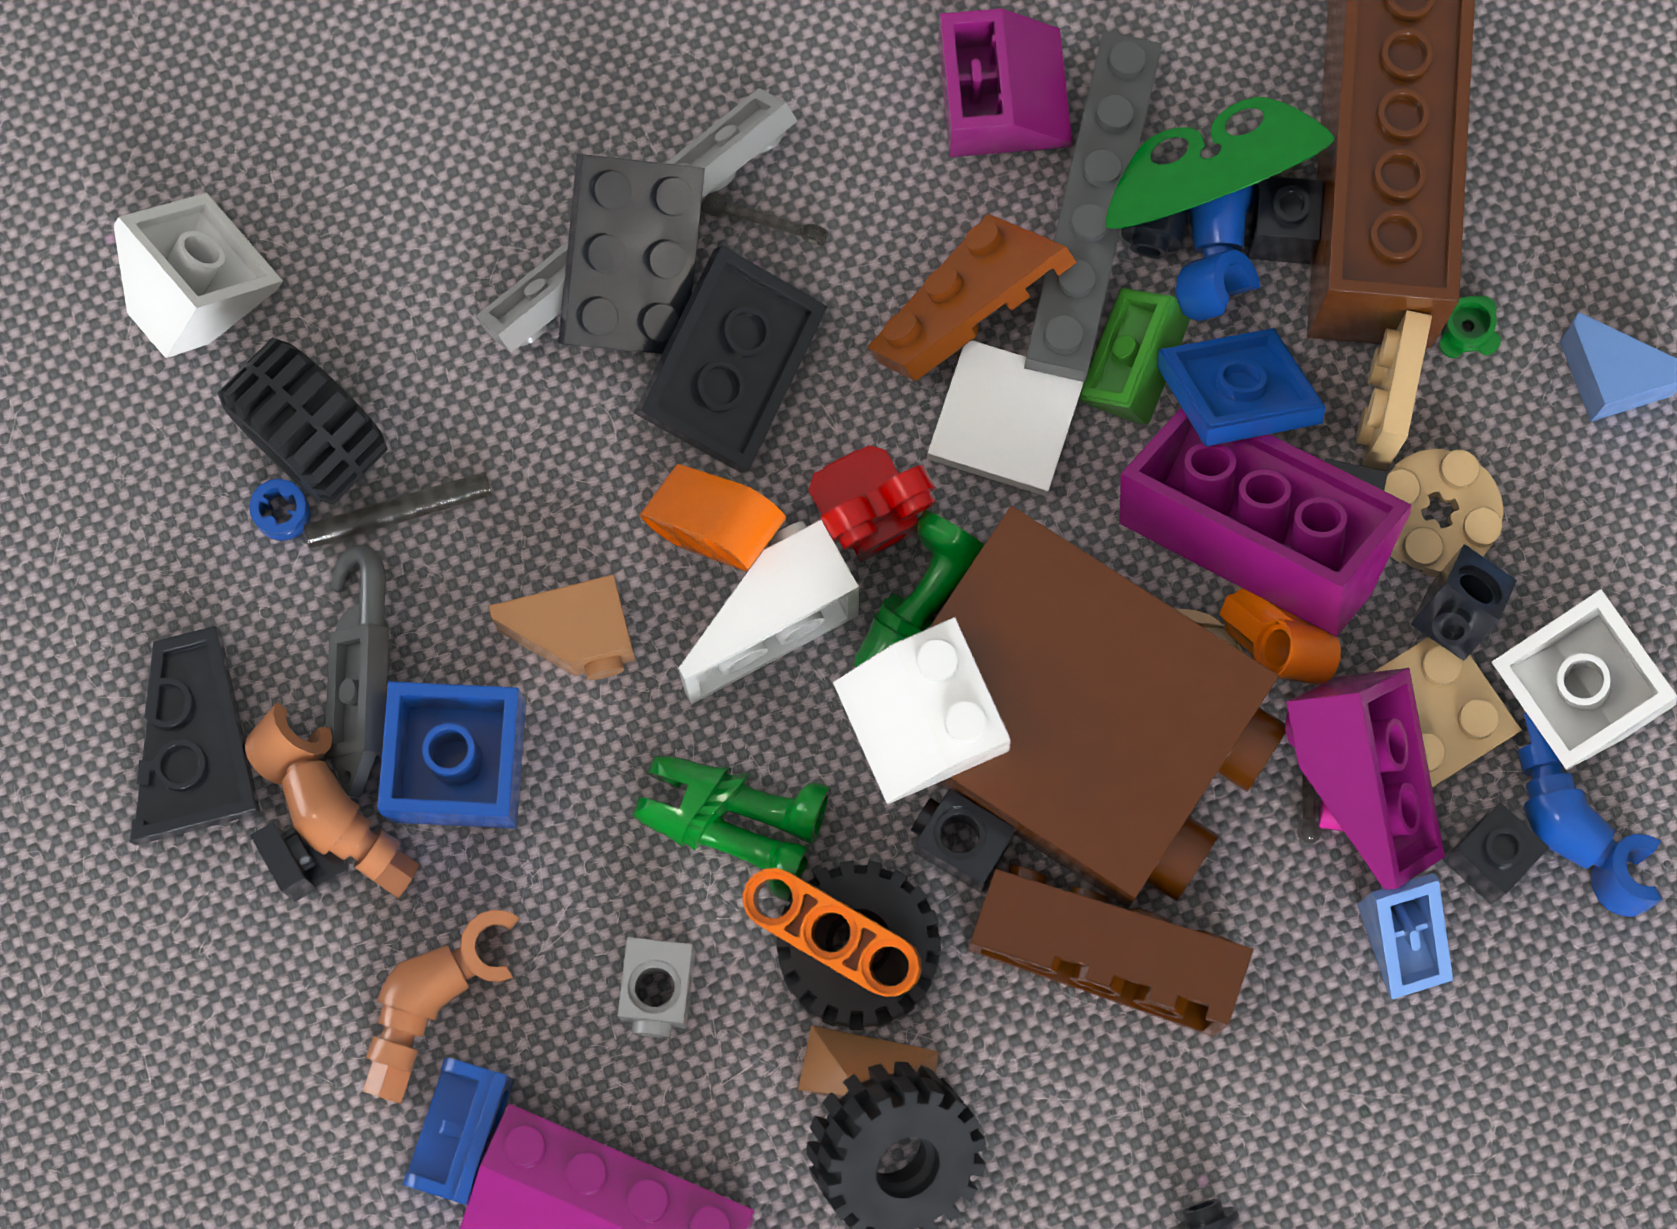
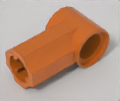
[1219,588,1341,685]

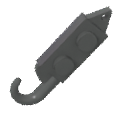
[324,545,390,798]

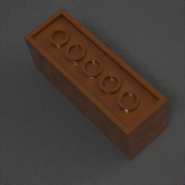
[1307,0,1475,348]

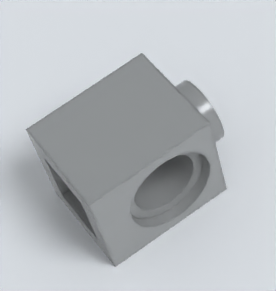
[617,937,696,1038]

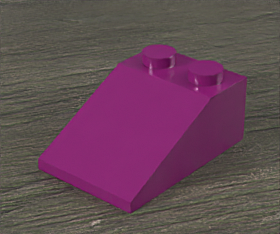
[1285,668,1445,890]

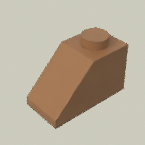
[488,574,636,680]

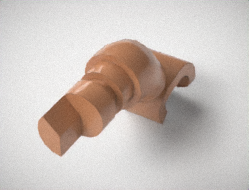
[245,702,419,899]
[362,909,520,1104]

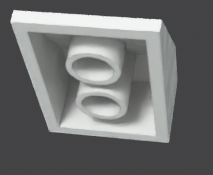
[679,520,859,705]

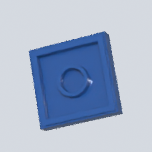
[1157,328,1326,447]

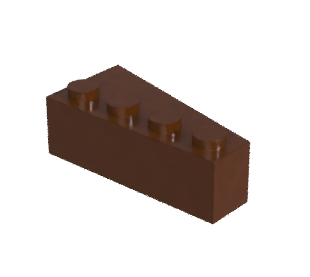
[968,865,1254,1037]

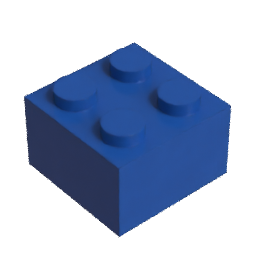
[378,681,526,829]

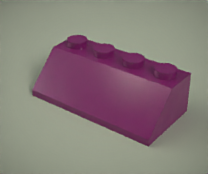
[1119,407,1412,637]
[460,1103,755,1229]

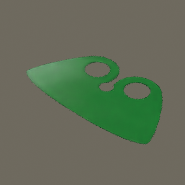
[1105,97,1334,229]

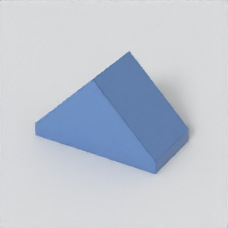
[1560,312,1677,422]
[1357,873,1453,999]

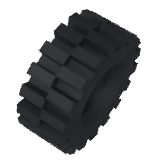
[776,860,941,1031]
[806,1061,987,1229]

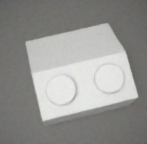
[1492,589,1677,770]
[833,617,1011,805]

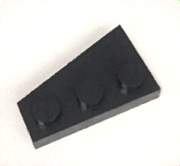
[129,626,261,846]

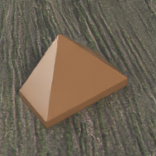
[798,1025,939,1099]

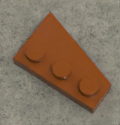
[867,213,1077,381]

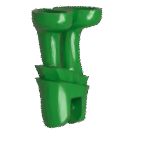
[854,510,984,668]
[632,756,831,902]

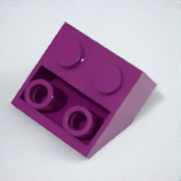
[938,8,1072,157]

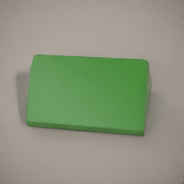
[1078,288,1190,425]

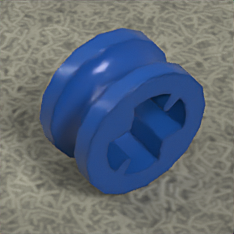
[249,479,311,541]

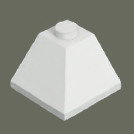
[113,193,283,358]

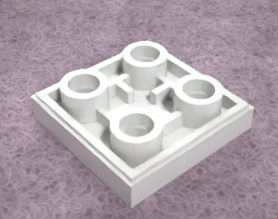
[927,340,1084,497]

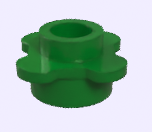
[1438,295,1501,359]

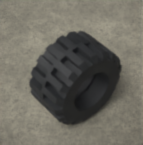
[218,338,388,505]

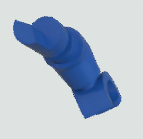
[1176,183,1261,321]
[1517,713,1663,917]

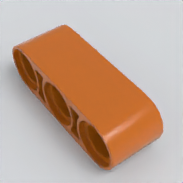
[639,464,786,572]
[743,868,922,997]

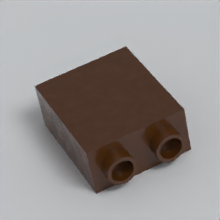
[930,505,1286,909]

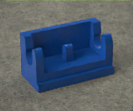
[402,1057,515,1205]

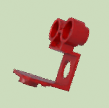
[808,445,936,563]

